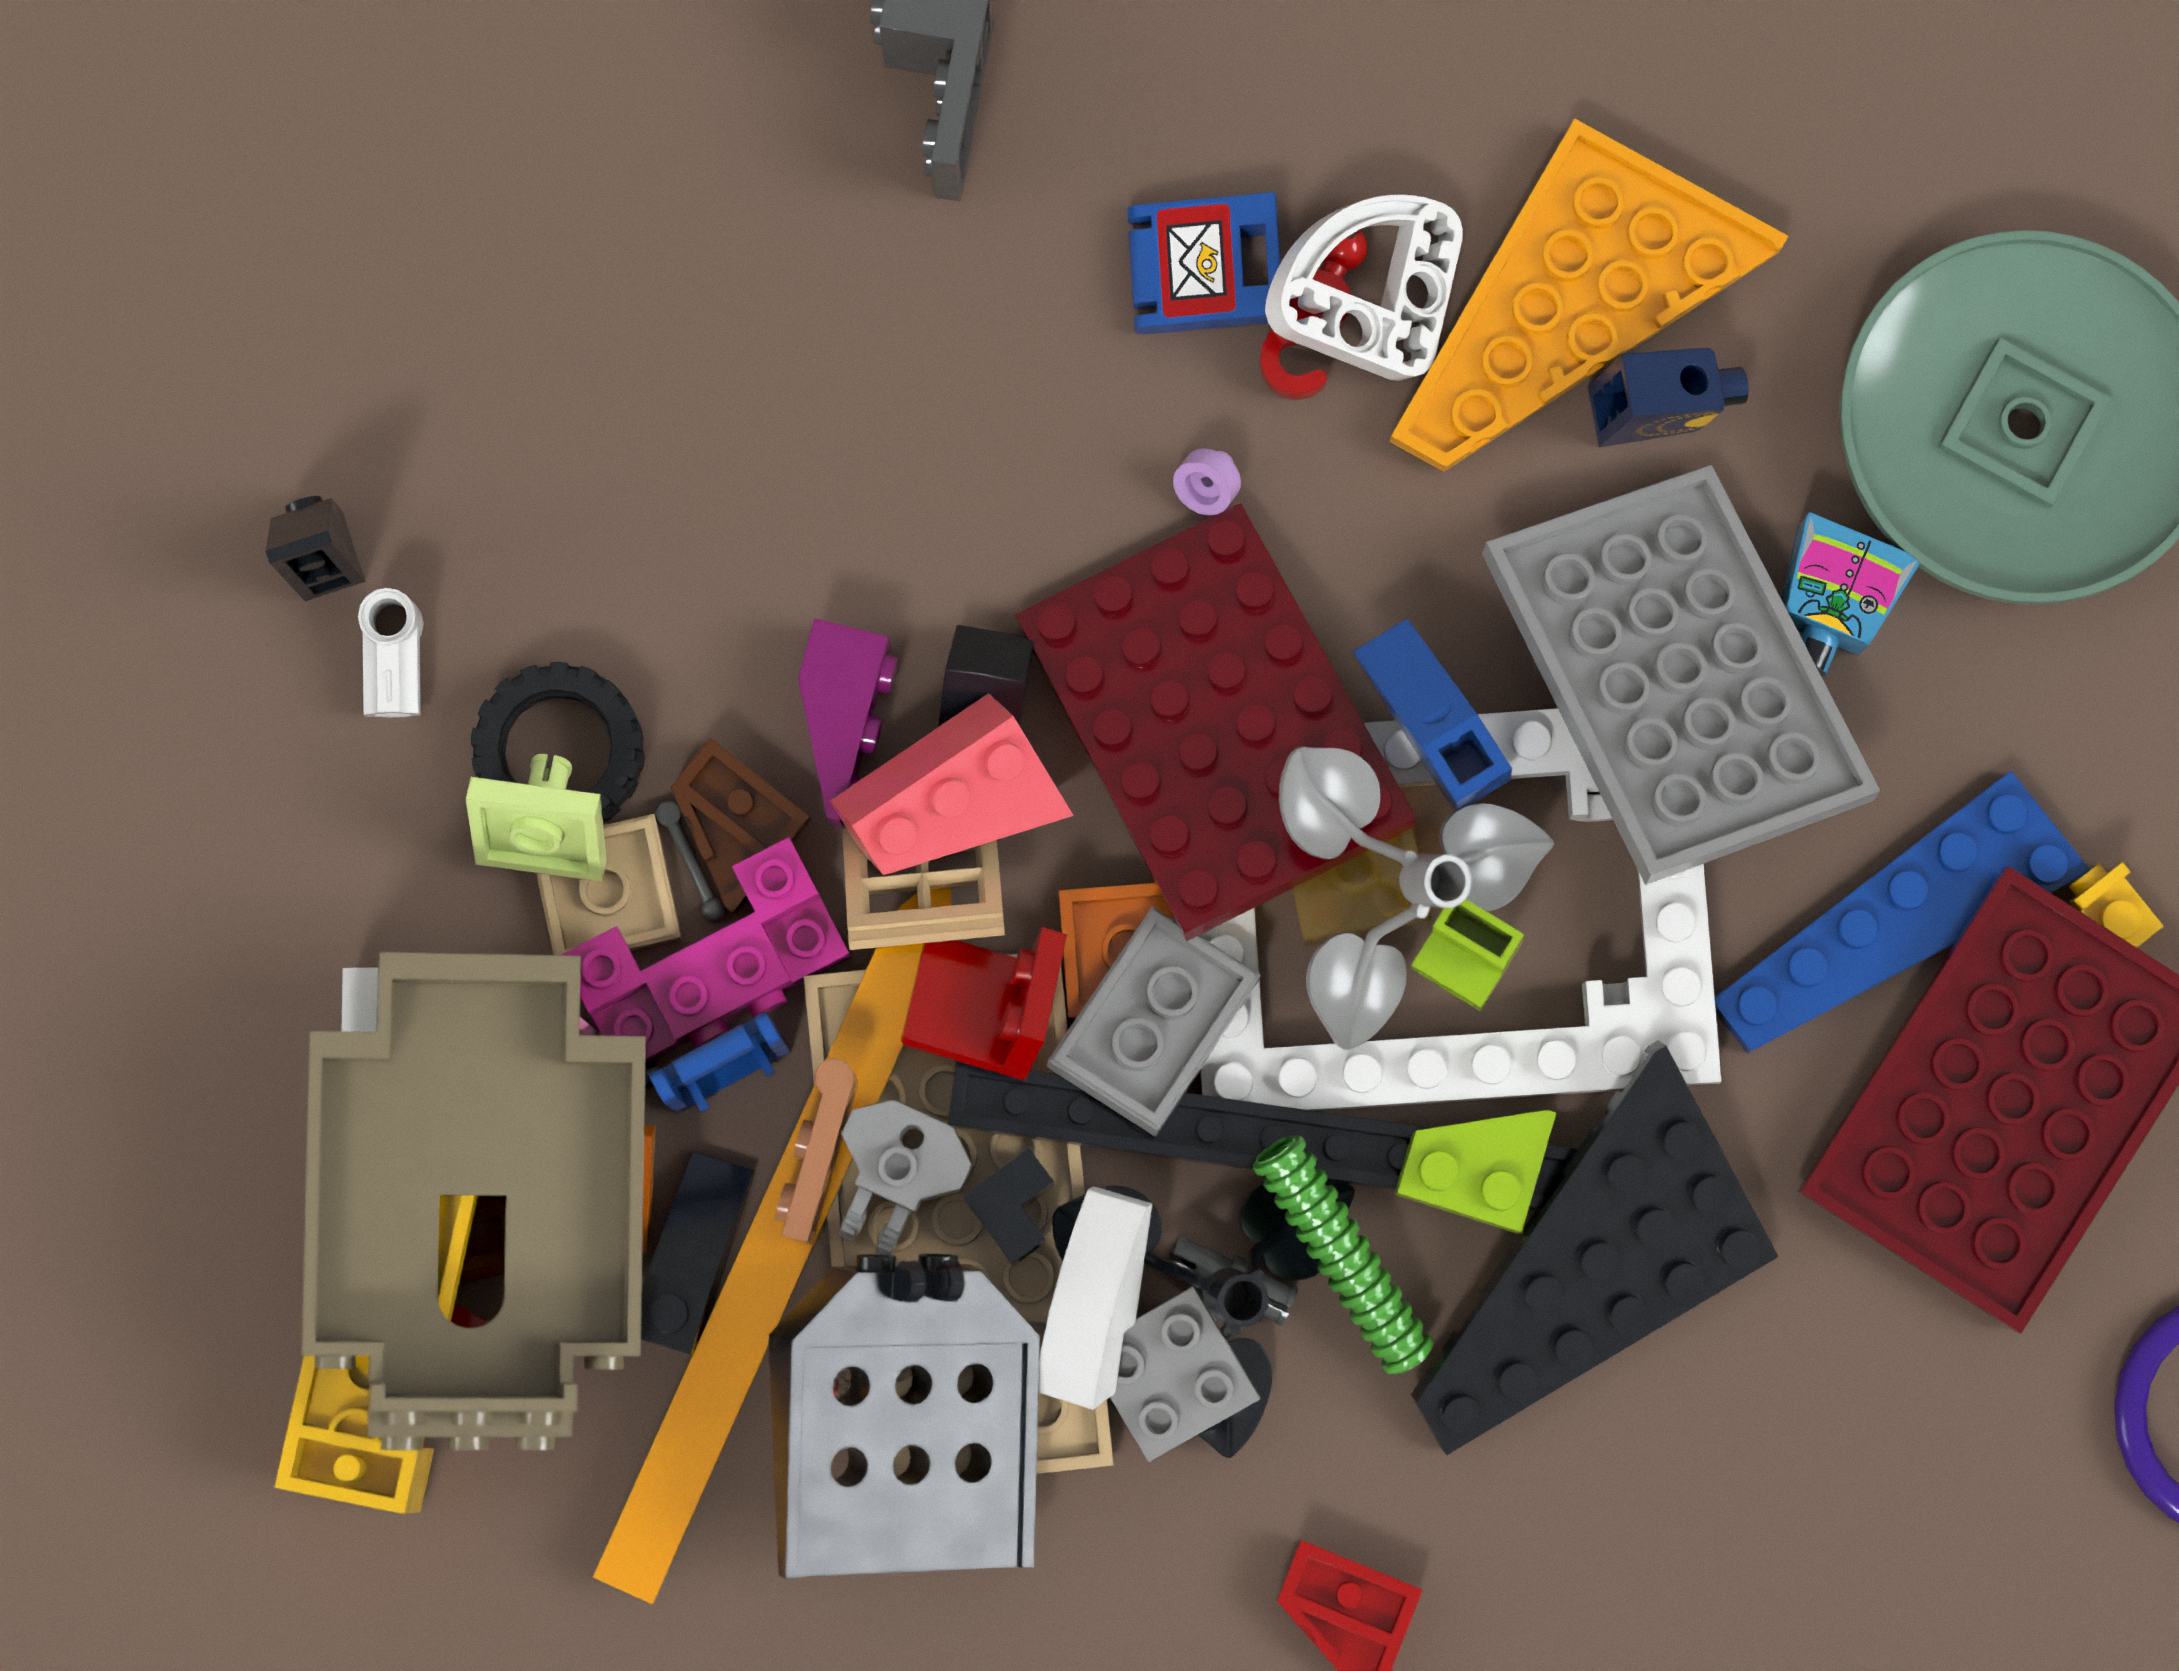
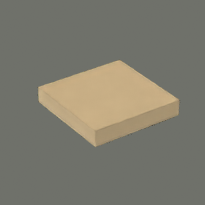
[536,814,683,955]

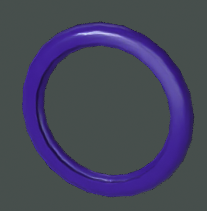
[2114,1306,2179,1523]

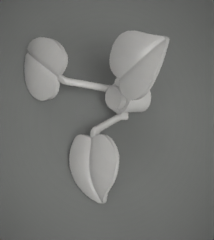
[1279,747,1555,1050]

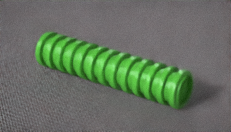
[1253,1135,1434,1374]

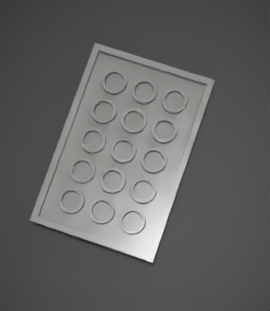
[1482,465,1880,885]

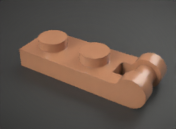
[775,1058,858,1245]

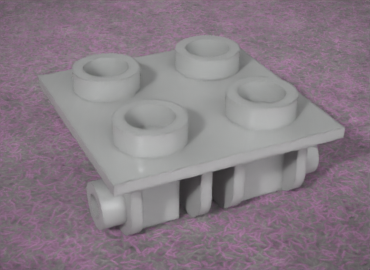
[1110,1286,1261,1462]

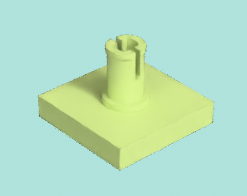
[466,754,607,882]

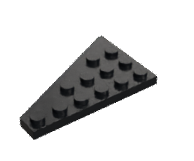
[1410,1040,1779,1455]

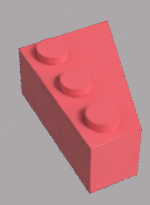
[830,693,1074,875]

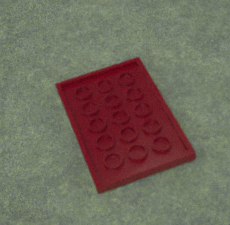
[1015,503,1417,942]
[1797,866,2179,1334]

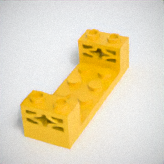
[274,1195,478,1514]

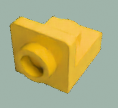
[2067,862,2164,948]

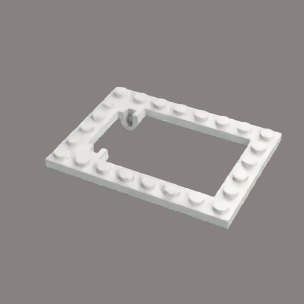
[1199,708,1721,1111]

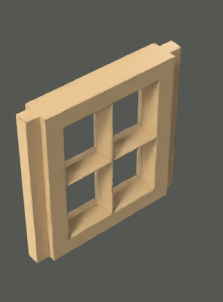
[842,828,1005,950]

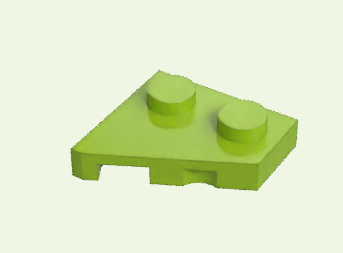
[1394,1110,1556,1234]

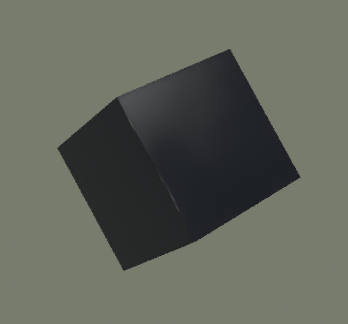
[938,625,1034,727]
[963,1148,1054,1267]

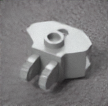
[839,1100,973,1255]

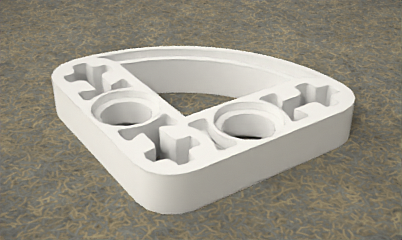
[1265,195,1463,381]

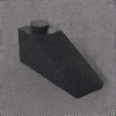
[266,496,365,601]
[641,1152,755,1355]

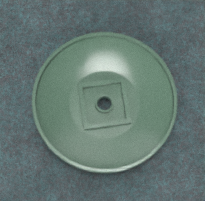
[1839,230,2179,605]

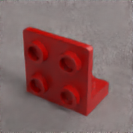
[901,927,1067,1081]

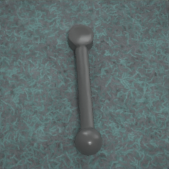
[655,801,727,923]

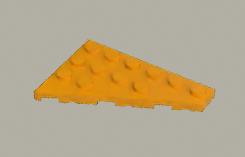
[1389,118,1788,472]

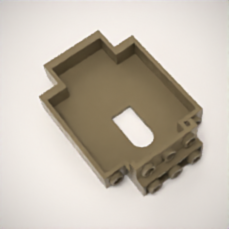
[301,952,646,1450]

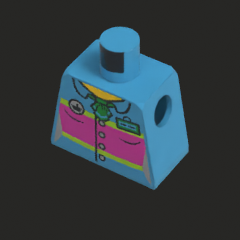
[1781,512,1922,676]

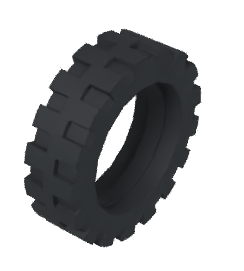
[471,662,645,821]

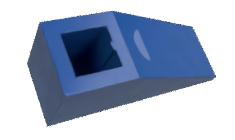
[1353,618,1512,811]

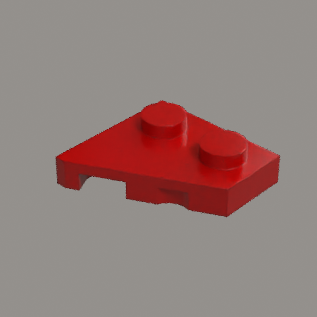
[1276,1539,1423,1671]

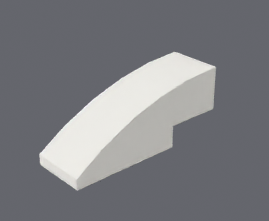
[1039,1186,1152,1410]

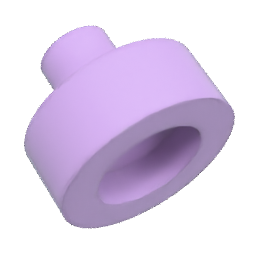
[1173,448,1241,515]

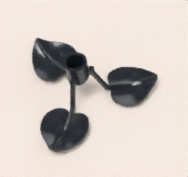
[1052,1181,1355,1458]

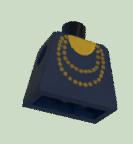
[1588,348,1749,447]

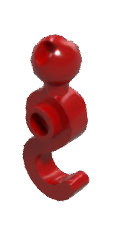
[1259,230,1368,400]

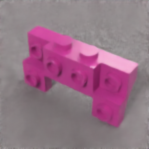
[561,837,851,1062]

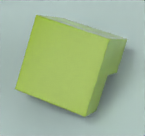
[1411,899,1524,1011]

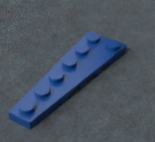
[1715,771,2090,1054]

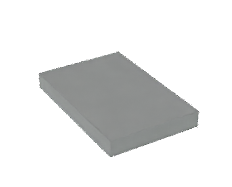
[1046,906,1261,1137]

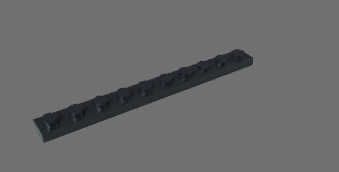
[947,1061,1577,1211]

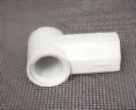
[358,588,424,718]

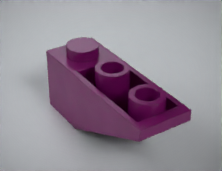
[798,618,899,829]

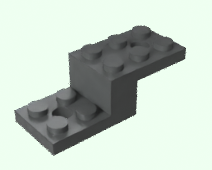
[870,0,994,202]

